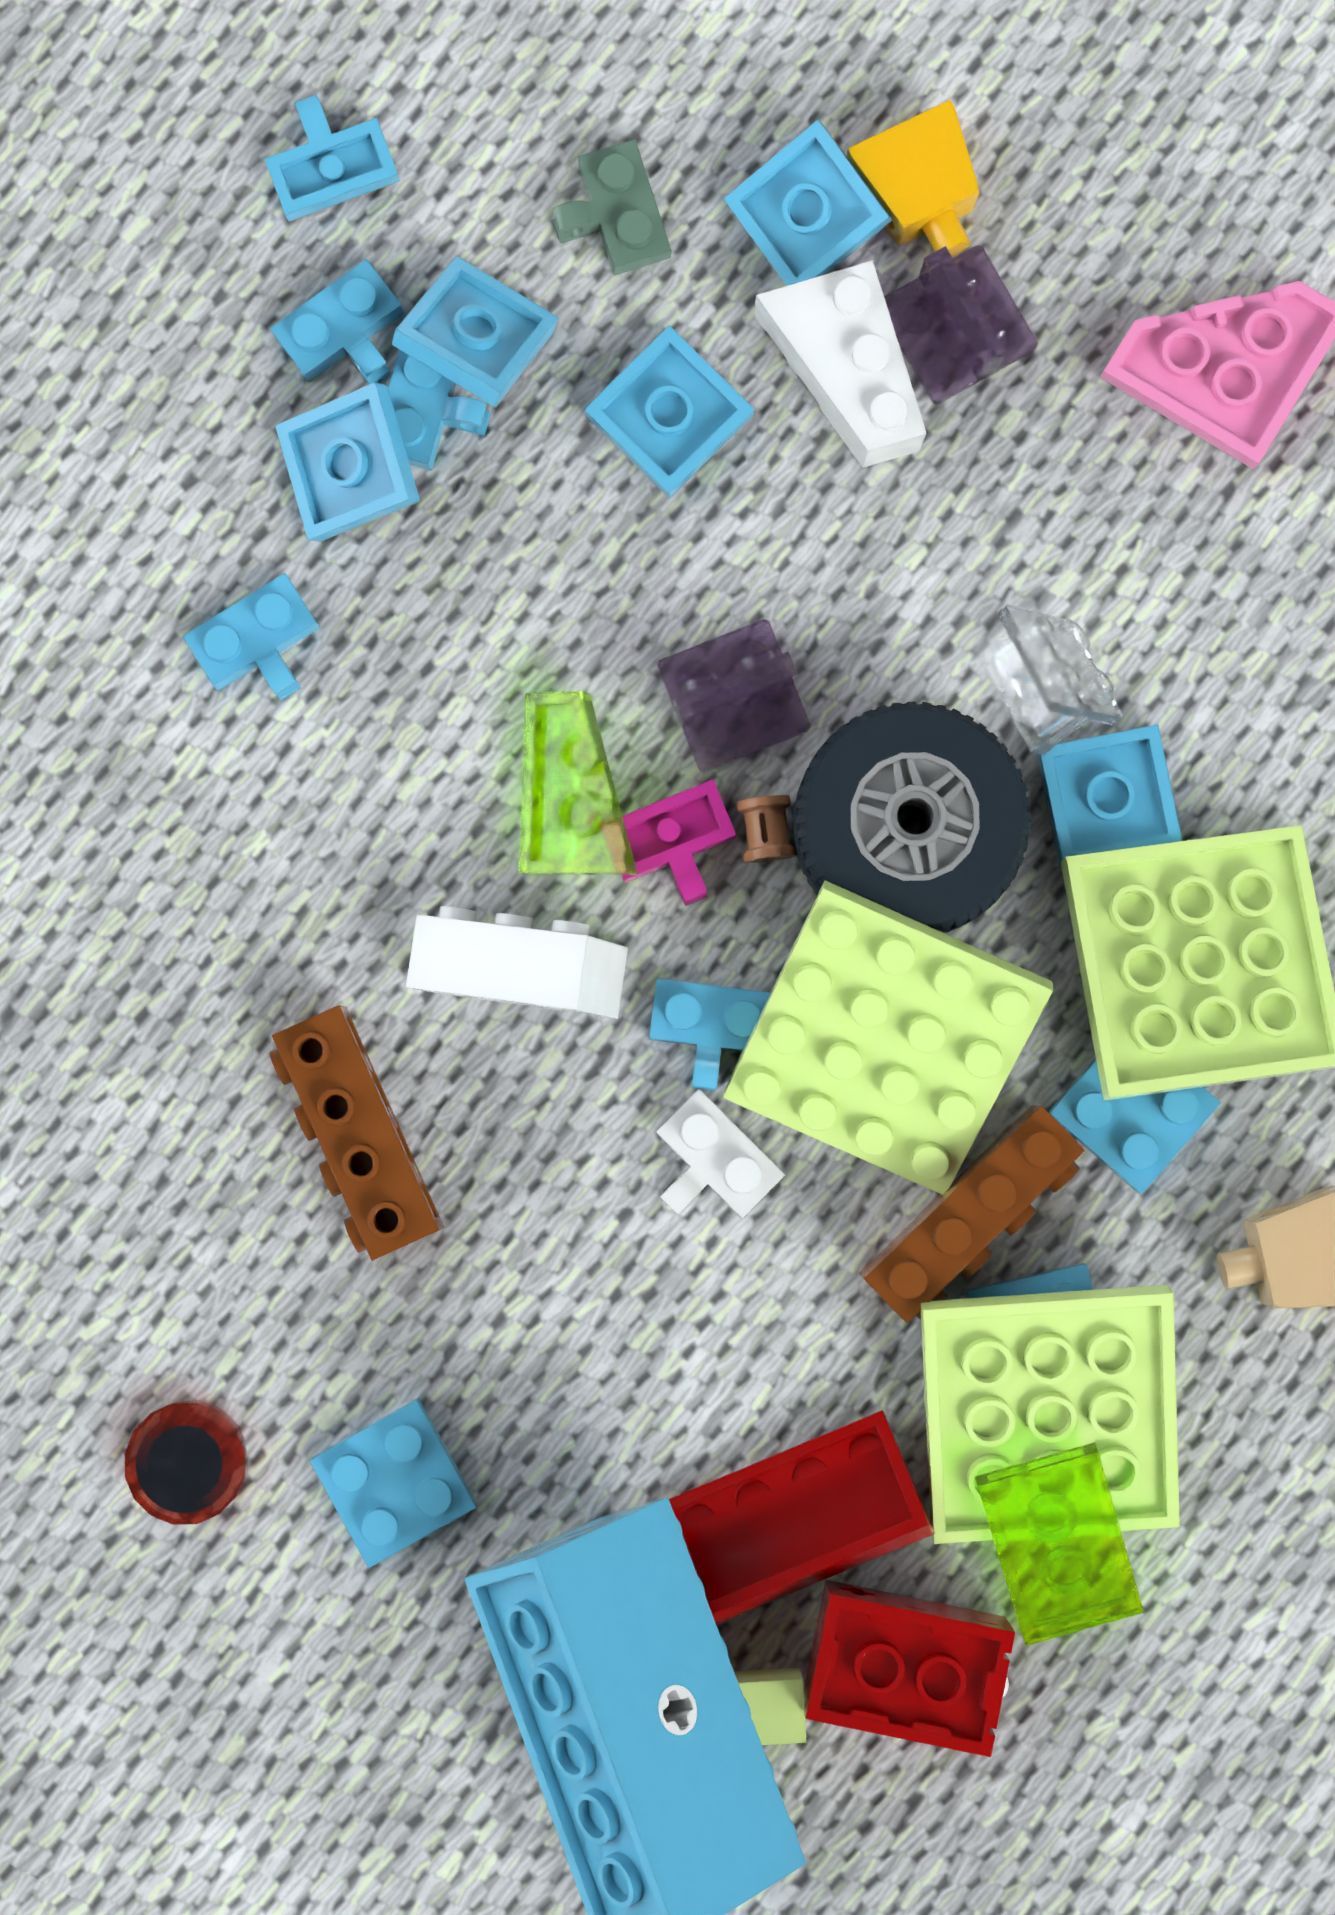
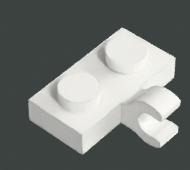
[656,1089,785,1218]

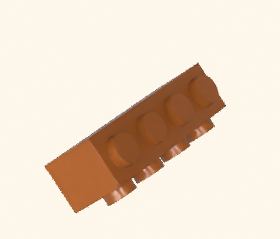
[270,1005,444,1261]
[858,1105,1085,1323]

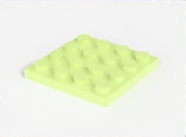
[1061,825,1335,1101]
[723,881,1053,1195]
[921,1285,1180,1544]

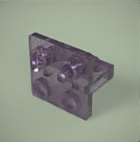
[884,245,1038,405]
[658,619,811,773]

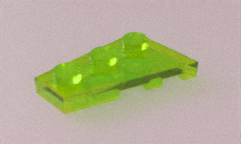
[519,691,638,876]

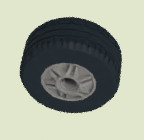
[792,701,1031,933]

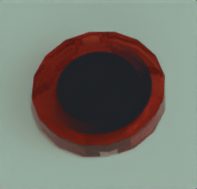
[124,1400,248,1525]

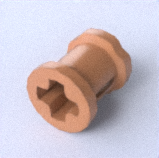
[736,795,797,863]

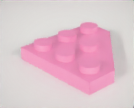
[1100,281,1335,470]

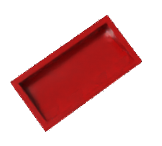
[669,1410,935,1624]

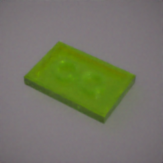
[974,1442,1144,1646]

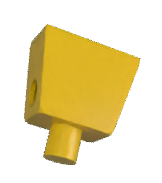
[846,99,979,261]

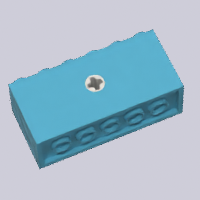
[464,1497,806,1915]

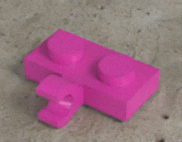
[601,779,736,906]

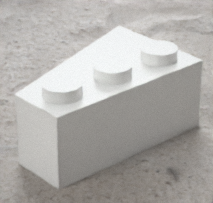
[754,260,926,468]
[406,906,628,1019]

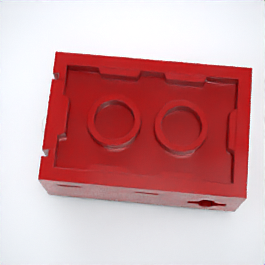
[804,1579,1015,1757]

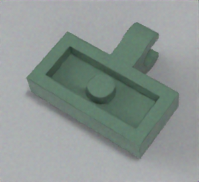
[553,139,672,276]

